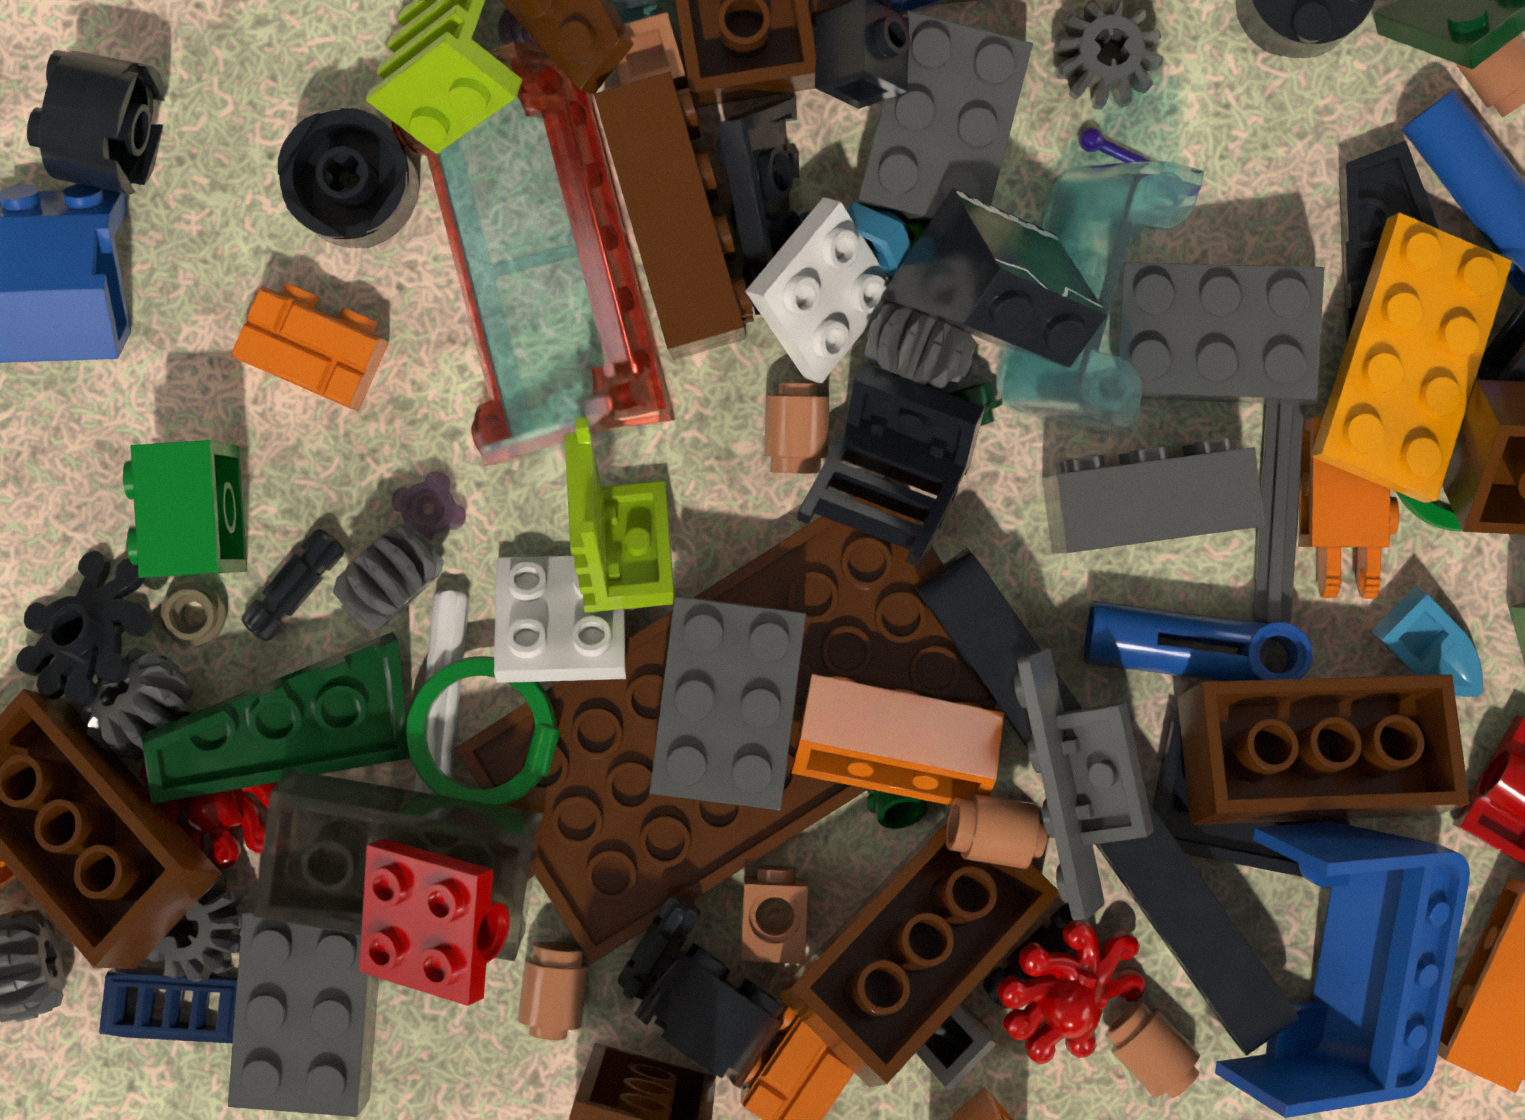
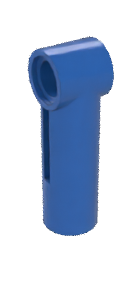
[1401,89,1525,297]
[1084,601,1313,681]

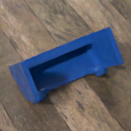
[1215,822,1470,1118]

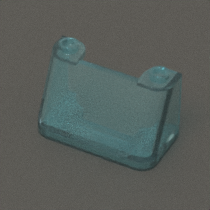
[996,161,1205,439]

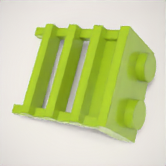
[366,0,522,154]
[564,417,675,613]

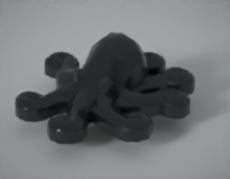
[16,551,154,706]

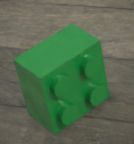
[123,440,247,578]

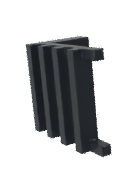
[797,363,985,567]

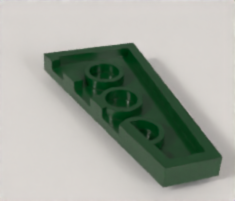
[1374,0,1525,69]
[140,631,410,804]

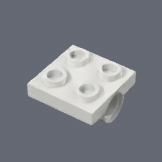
[745,198,890,384]
[494,555,626,683]

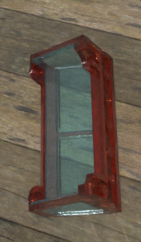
[391,42,675,466]

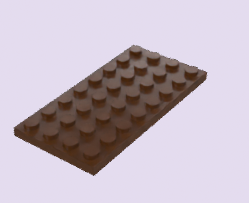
[455,476,998,964]

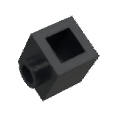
[815,0,910,109]

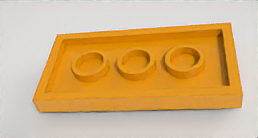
[1310,212,1512,503]

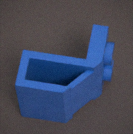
[0,184,131,363]

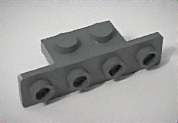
[1014,648,1154,920]

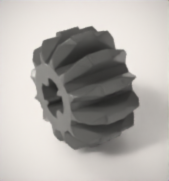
[1053,0,1163,110]
[864,303,976,393]
[333,523,444,630]
[79,647,194,762]
[145,876,245,982]
[0,909,67,1022]

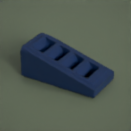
[99,966,237,1044]

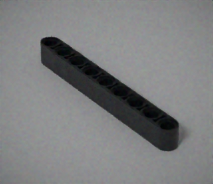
[914,548,1300,1056]

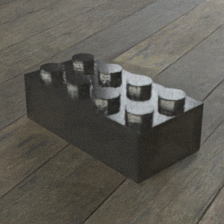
[254,769,544,962]

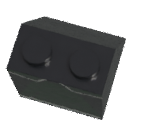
[883,188,1108,368]

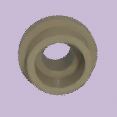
[161,582,226,646]

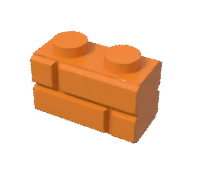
[231,282,389,411]
[740,1004,854,1120]

